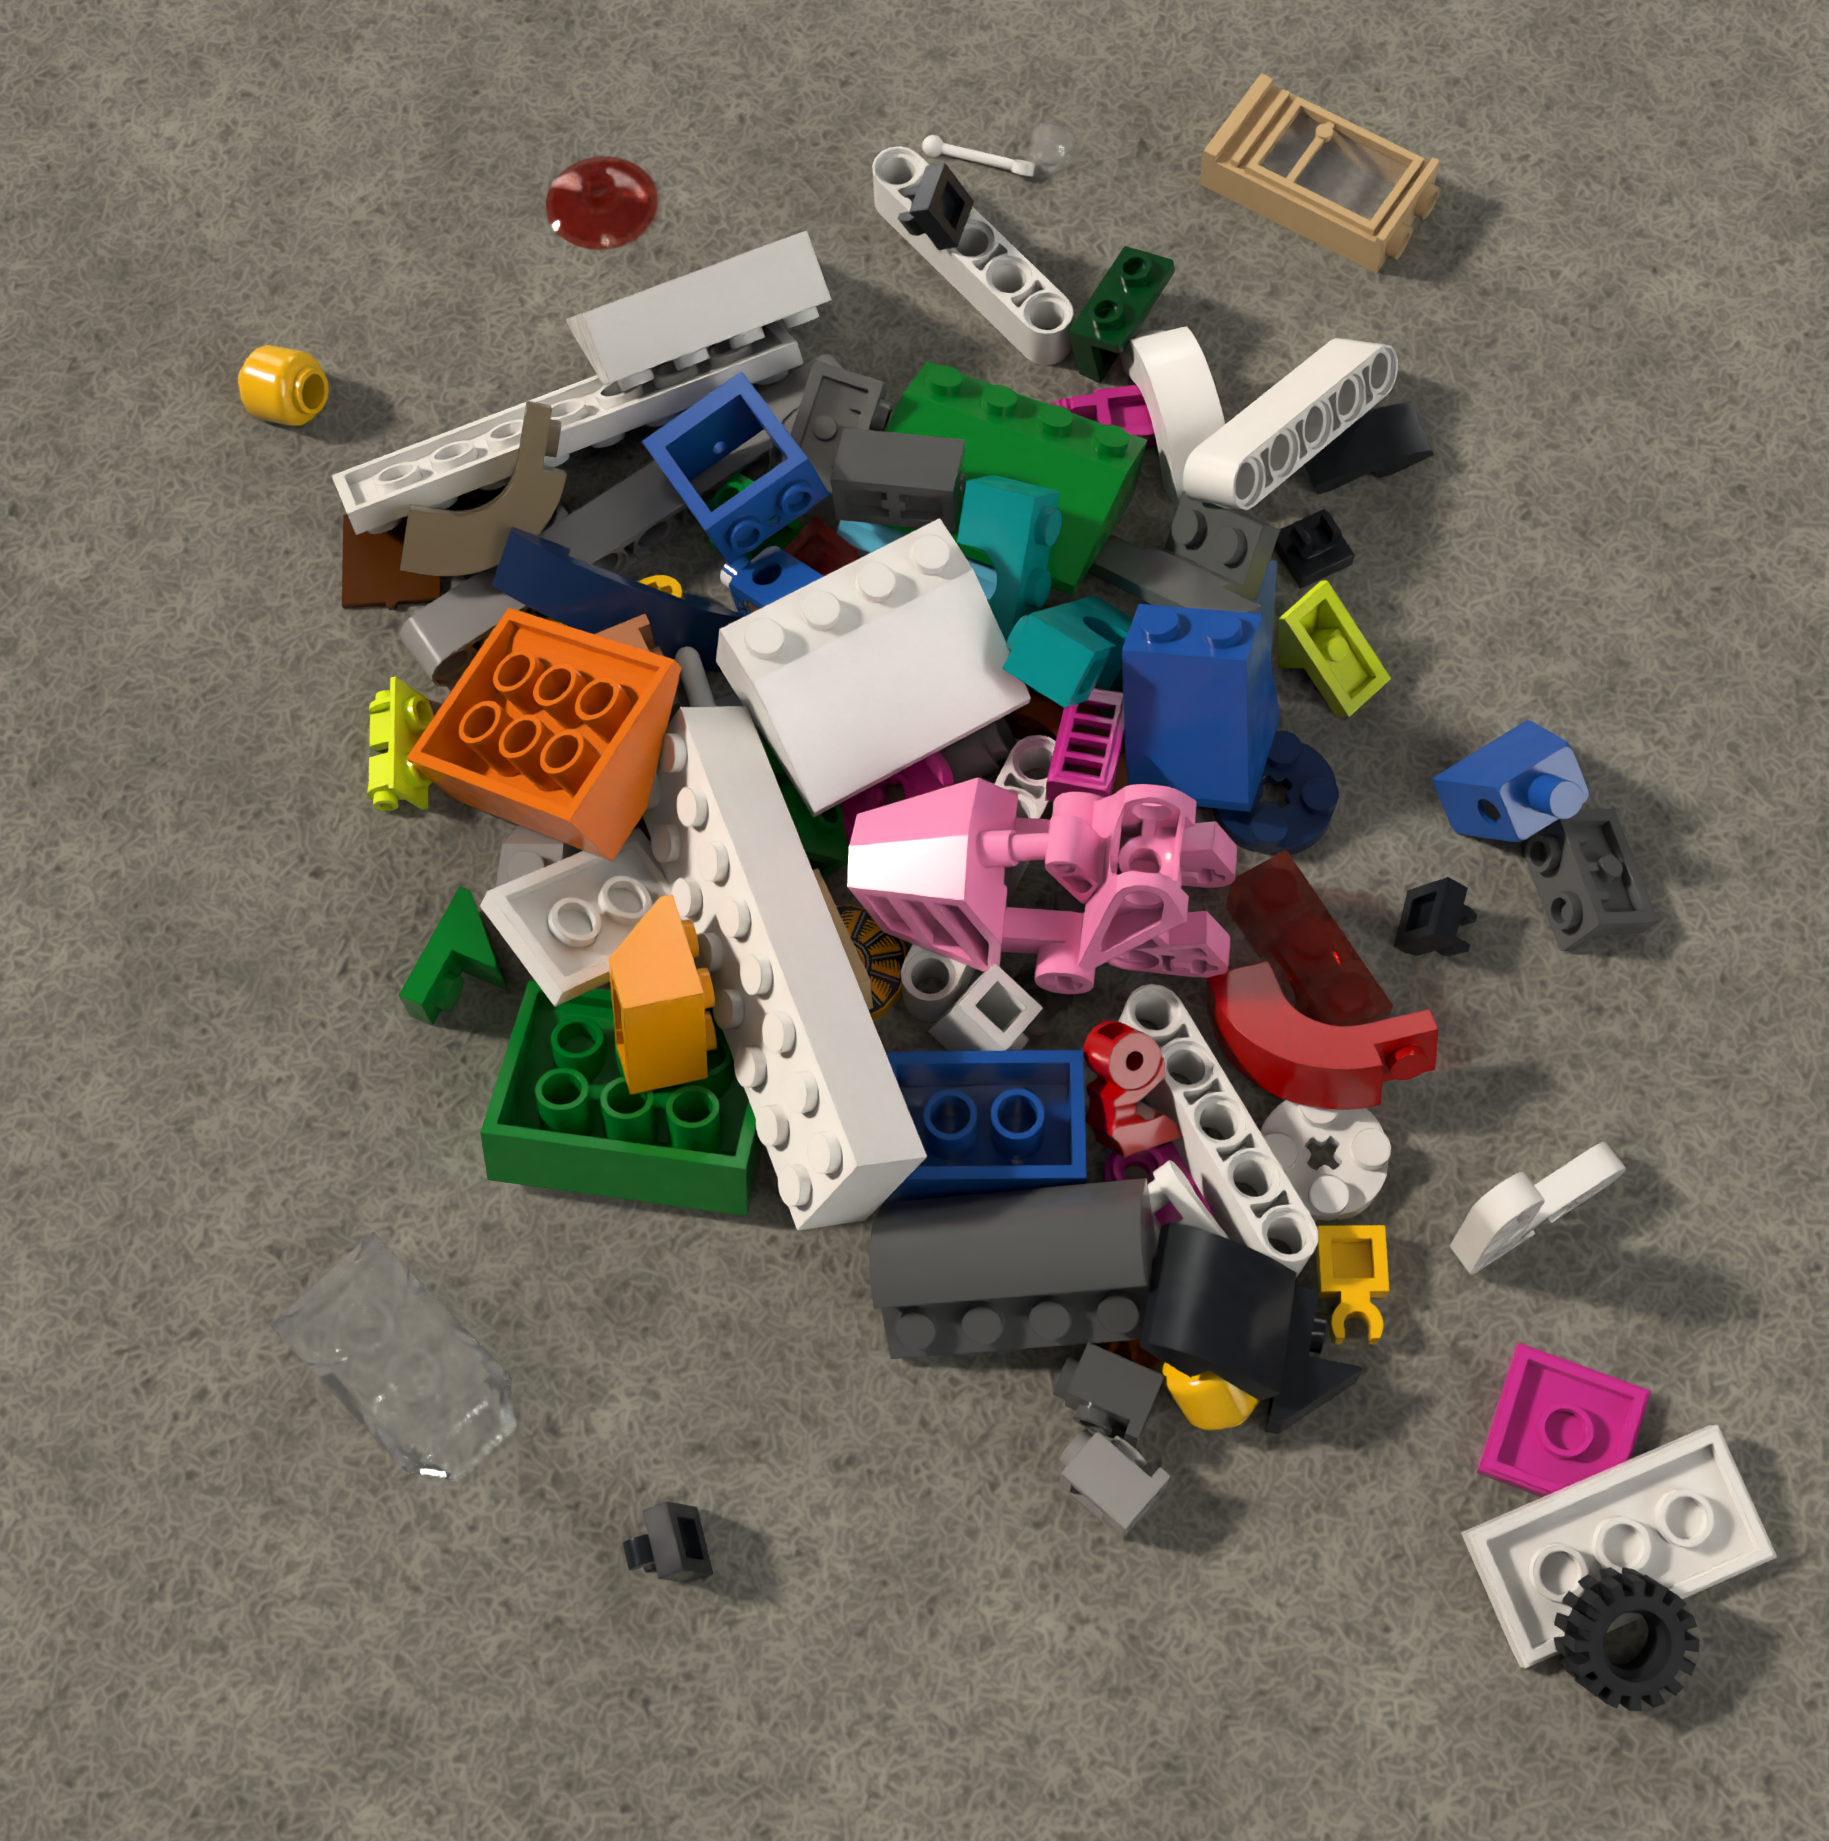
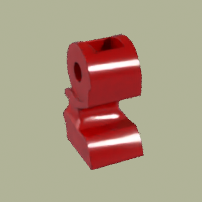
[1083,1020,1182,1157]

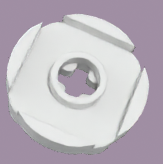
[1260,1100,1391,1222]

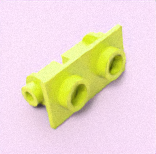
[367,676,434,811]

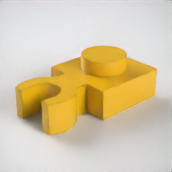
[1315,1225,1389,1345]

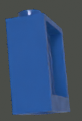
[642,371,830,565]

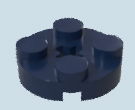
[1212,731,1339,856]

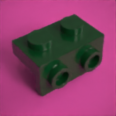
[1068,246,1175,383]

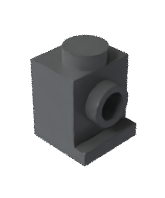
[1053,1342,1165,1449]

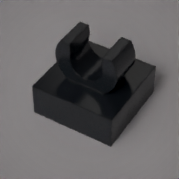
[898,163,974,250]
[1274,509,1355,589]
[1394,877,1477,956]
[623,1502,713,1583]

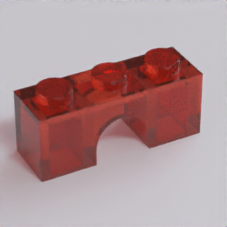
[1226,850,1393,1026]

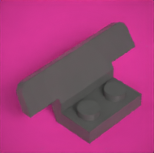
[1087,491,1280,613]

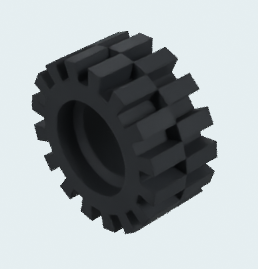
[1554,1567,1699,1711]

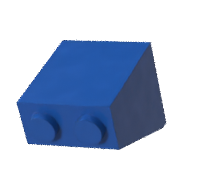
[1122,604,1281,812]

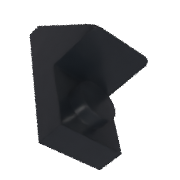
[1265,1285,1363,1434]

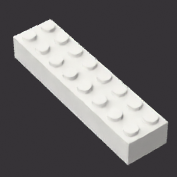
[643,706,927,1231]

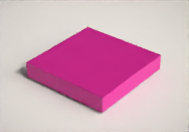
[1476,1342,1651,1497]

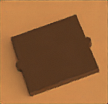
[342,514,442,610]

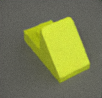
[1278,580,1391,717]

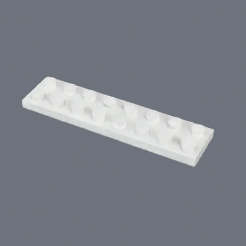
[332,321,804,535]

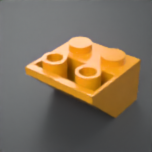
[608,895,717,1095]

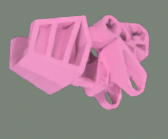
[847,778,1237,994]

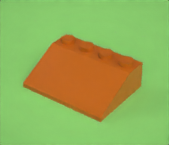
[406,607,682,862]

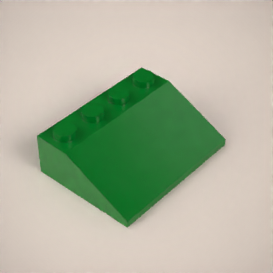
[880,361,1147,596]
[480,980,763,1216]

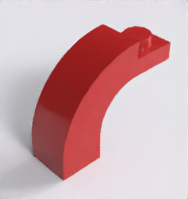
[1206,961,1439,1110]

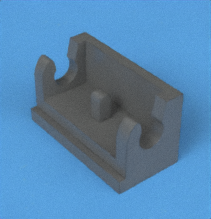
[831,428,966,532]

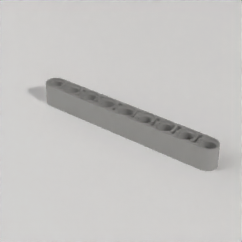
[400,354,845,686]

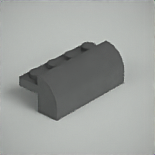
[869,1178,1156,1359]

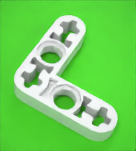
[1450,1142,1626,1275]

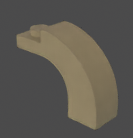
[400,400,567,576]

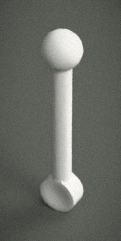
[922,135,1035,176]

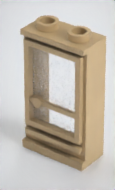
[1200,73,1441,273]

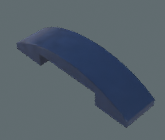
[492,527,744,672]

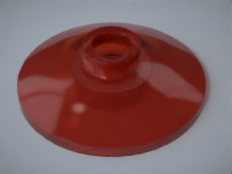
[546,156,658,249]

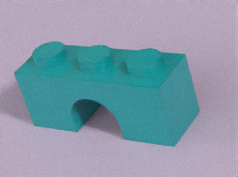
[957,475,1062,652]
[1002,595,1133,708]

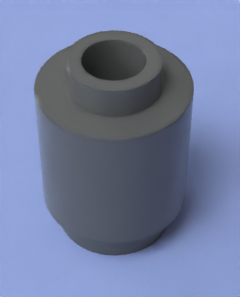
[940,717,1016,784]

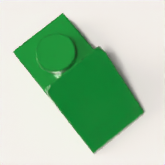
[398,886,508,1026]

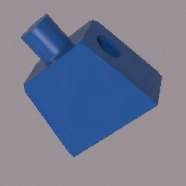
[1432,720,1590,842]

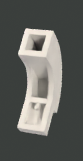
[1120,326,1225,508]

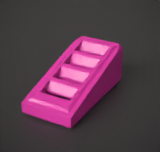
[1045,688,1125,802]

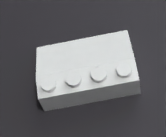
[566,231,831,391]
[716,518,1031,817]

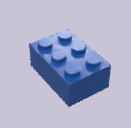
[885,1050,1087,1202]

